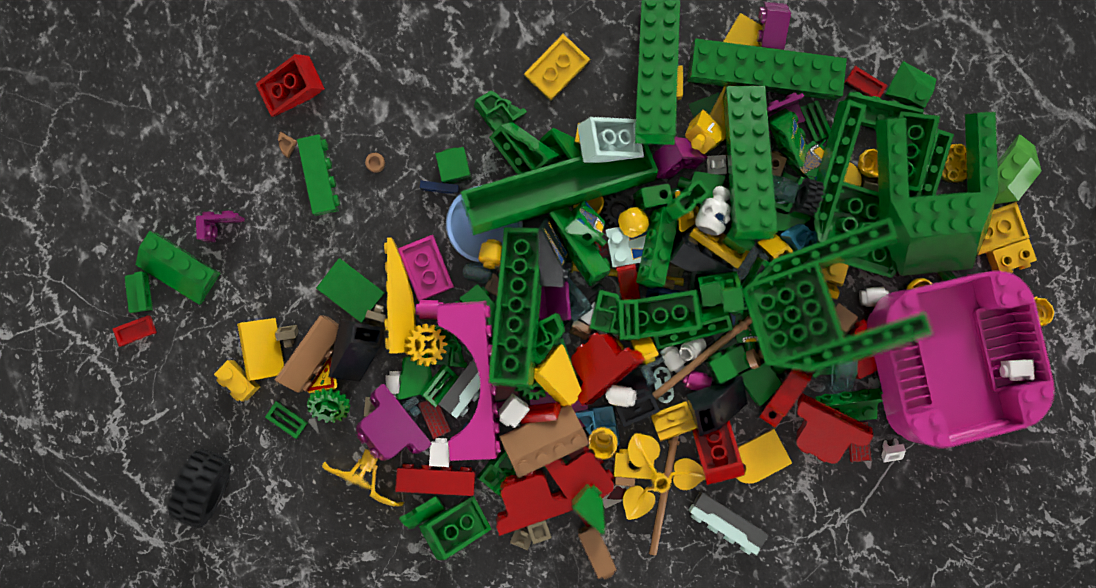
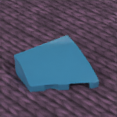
[780,224,817,252]
[576,404,620,445]

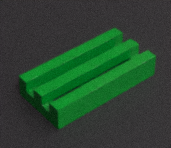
[800,100,831,142]
[617,300,639,340]
[420,365,459,407]
[265,401,308,439]

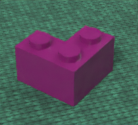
[757,2,791,50]
[652,137,708,179]

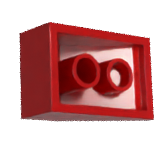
[256,54,325,117]
[692,420,745,485]

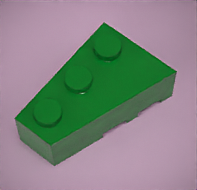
[489,122,559,175]

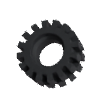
[794,178,824,216]
[602,193,636,228]

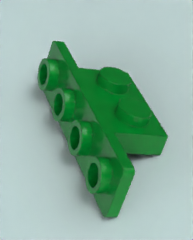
[844,92,924,128]
[815,387,883,421]

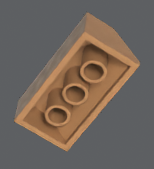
[275,315,339,393]
[499,405,589,478]

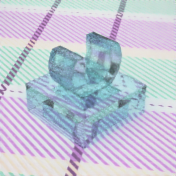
[401,396,421,417]

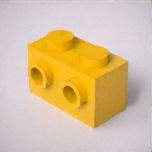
[986,239,1037,273]
[214,360,260,401]

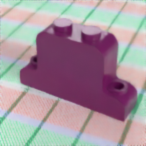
[356,383,432,461]

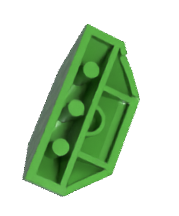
[995,134,1042,204]

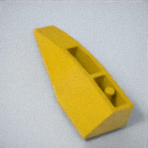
[384,238,416,353]

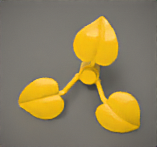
[623,433,705,520]
[322,449,404,506]

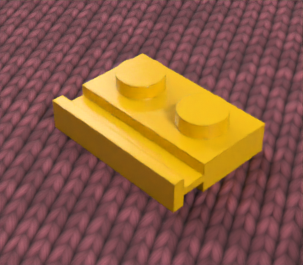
[650,401,697,442]

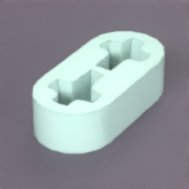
[653,367,674,403]

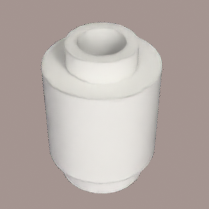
[859,286,889,307]
[679,338,706,361]
[660,346,686,373]
[386,371,401,398]
[606,385,636,407]

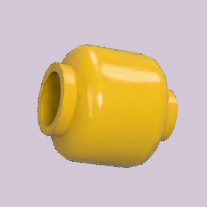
[478,239,502,269]

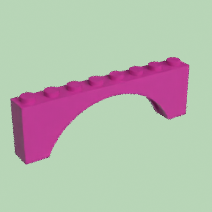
[437,301,501,461]

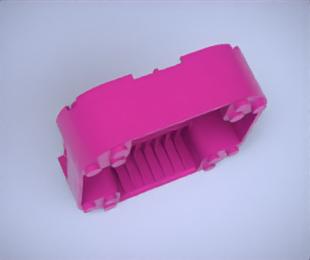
[867,271,1054,447]

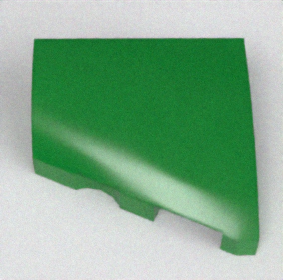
[474,91,527,133]
[589,290,626,335]
[535,313,565,364]
[429,325,467,368]
[396,353,432,400]
[477,447,516,498]
[399,496,446,529]

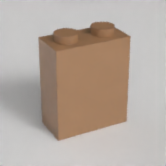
[578,525,616,579]

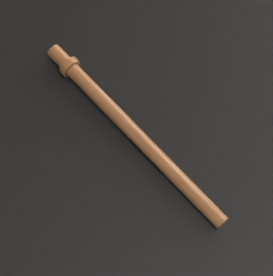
[652,315,752,400]
[649,435,680,555]

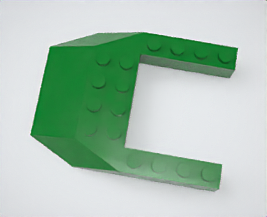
[813,100,954,278]
[876,112,998,276]
[742,218,934,371]

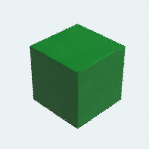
[435,147,472,184]

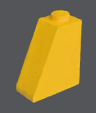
[534,344,581,406]

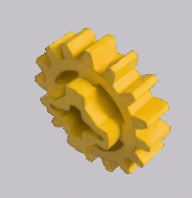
[404,324,447,366]

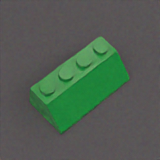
[899,111,940,193]
[549,207,611,287]
[136,231,221,305]
[623,290,703,341]

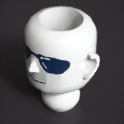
[695,186,731,236]

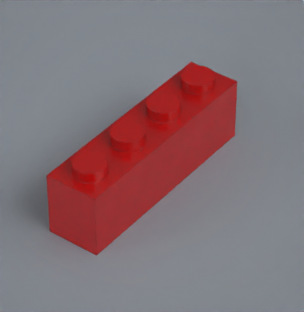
[396,463,476,496]

